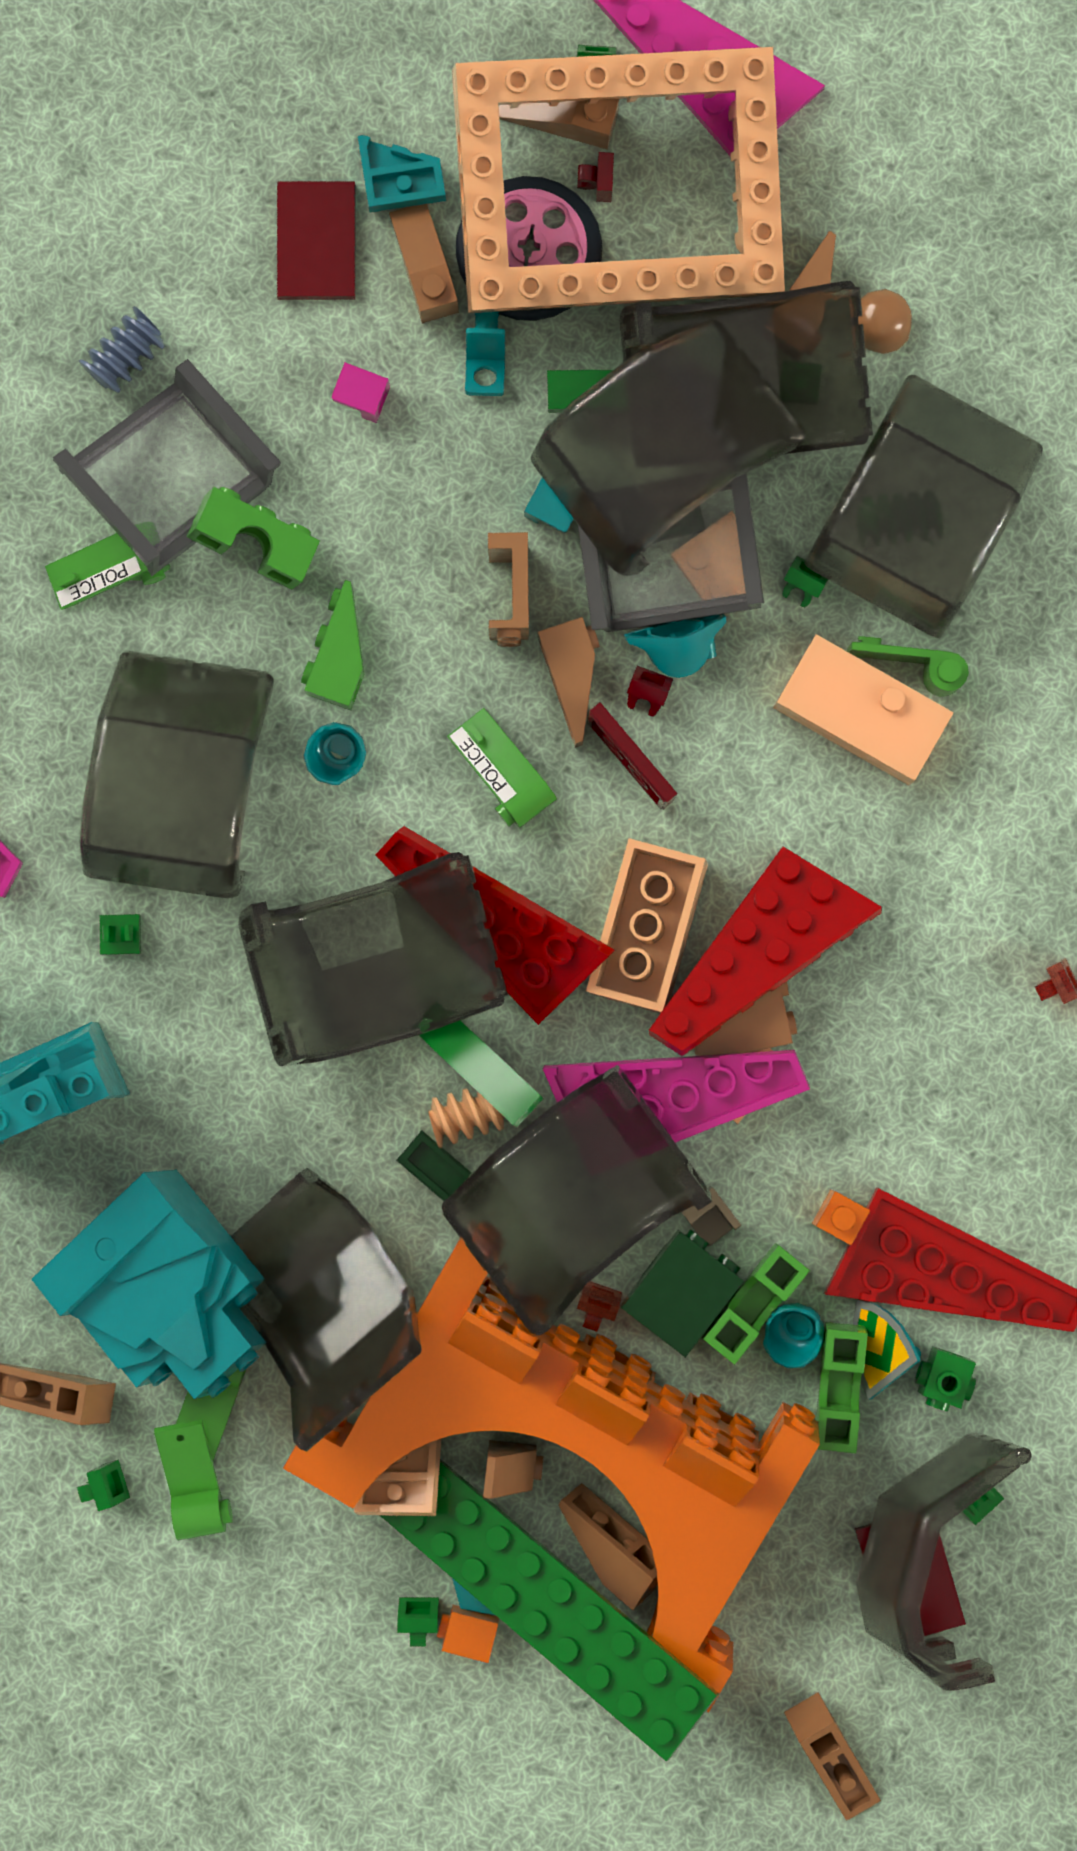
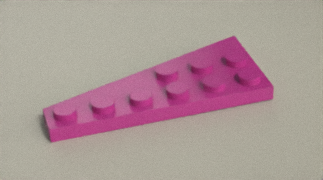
[594,0,825,156]
[542,1050,810,1177]

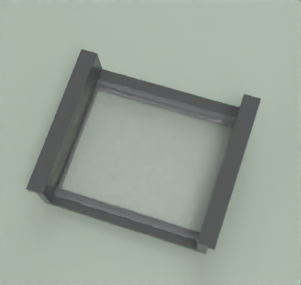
[53,359,281,576]
[573,460,764,632]

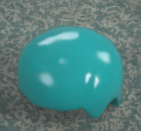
[303,722,366,785]
[763,1303,825,1369]

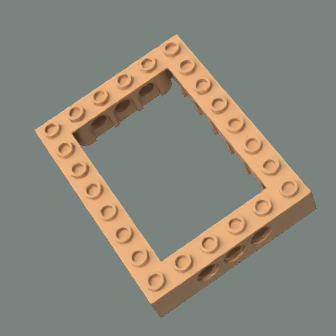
[452,47,785,313]

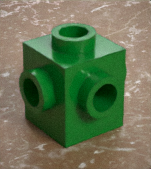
[915,1346,976,1412]

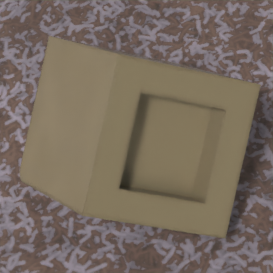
[679,1186,741,1246]

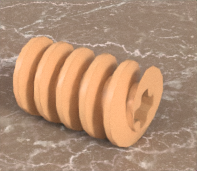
[428,1088,515,1148]

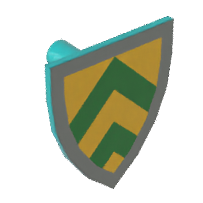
[853,1299,921,1400]

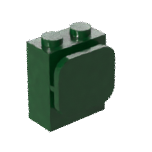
[620,1229,744,1358]

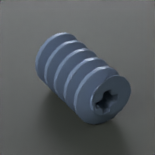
[79,306,165,393]

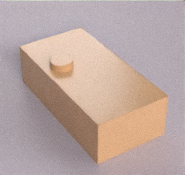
[773,634,954,785]
[586,838,708,1013]

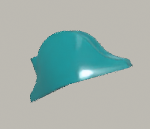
[624,614,726,678]

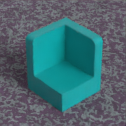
[524,476,577,533]

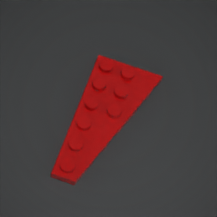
[375,826,615,1025]
[649,846,882,1056]
[823,1187,1077,1332]

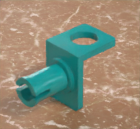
[465,312,505,396]

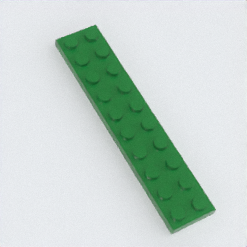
[379,1459,719,1762]

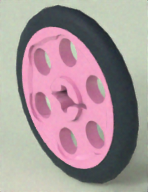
[455,176,602,321]

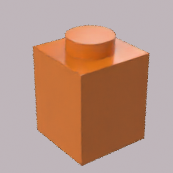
[812,1189,870,1245]
[437,1604,499,1663]

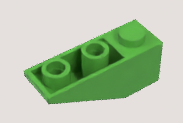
[301,580,365,711]

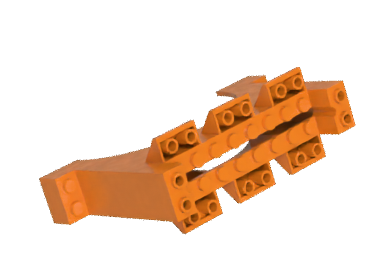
[283,1222,820,1713]

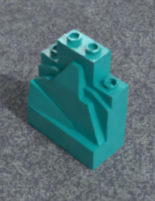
[0,1022,130,1145]
[31,1169,266,1399]

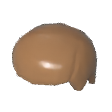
[852,289,912,354]

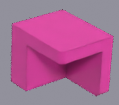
[332,362,390,423]

